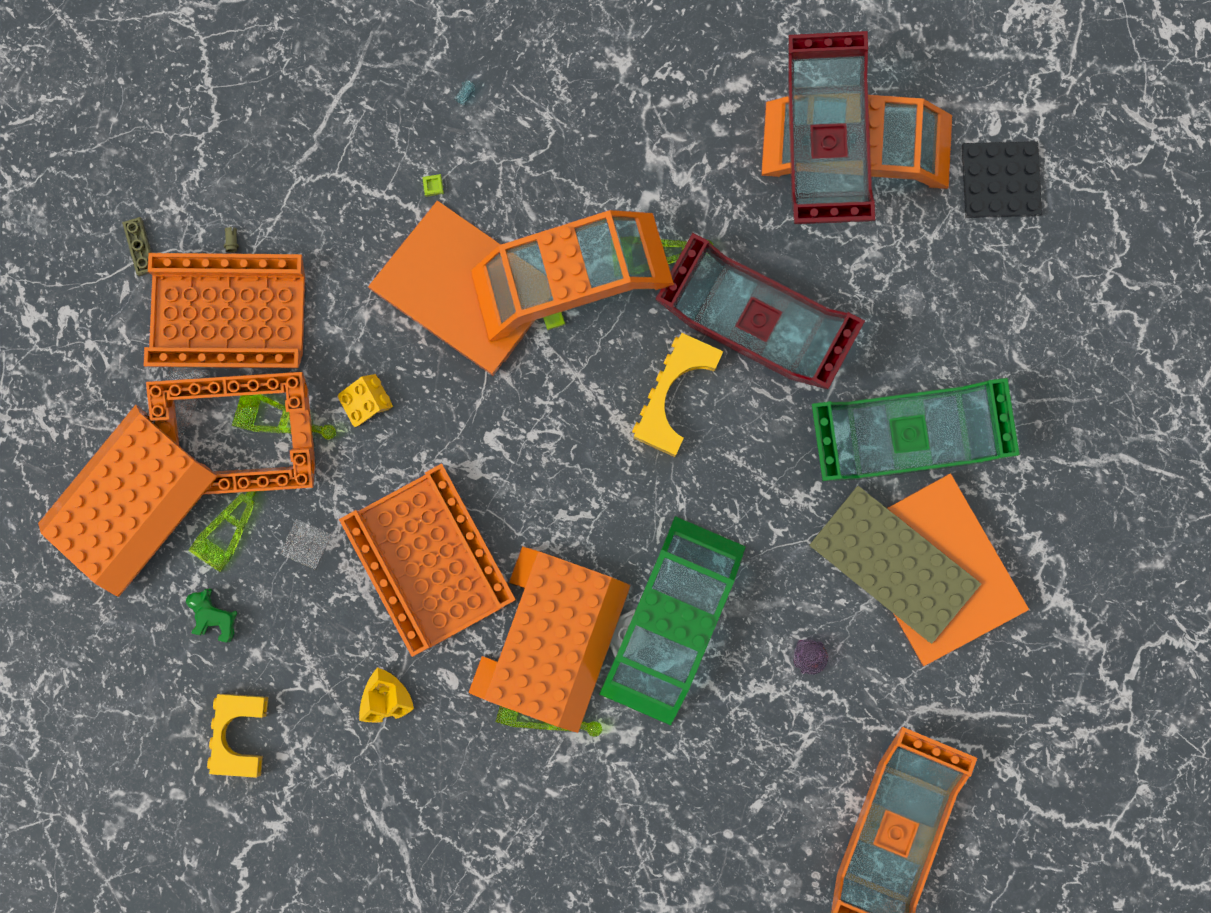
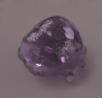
[793,639,828,675]

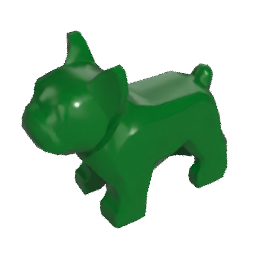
[186,589,237,643]

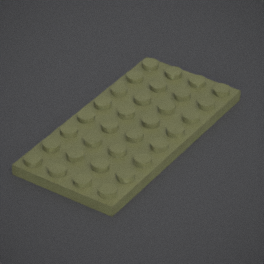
[809,486,981,644]

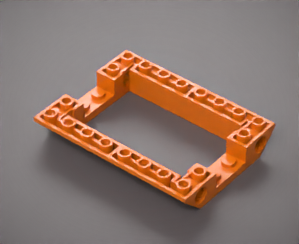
[146,372,315,495]

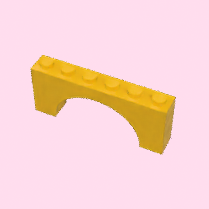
[632,333,723,457]

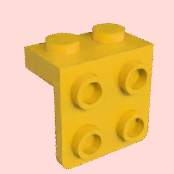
[338,374,393,427]

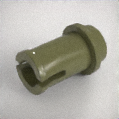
[224,227,239,253]

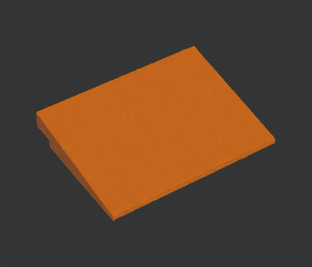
[368,201,552,376]
[887,473,1029,666]

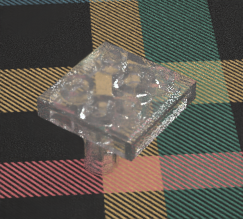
[280,519,332,570]

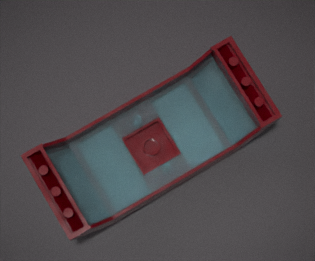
[788,31,875,224]
[656,233,865,389]

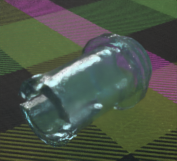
[454,80,475,105]

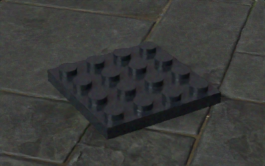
[962,141,1042,218]

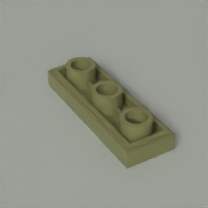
[122,217,152,276]

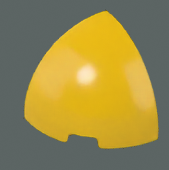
[359,667,414,723]

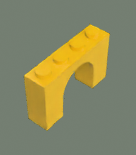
[207,694,268,778]

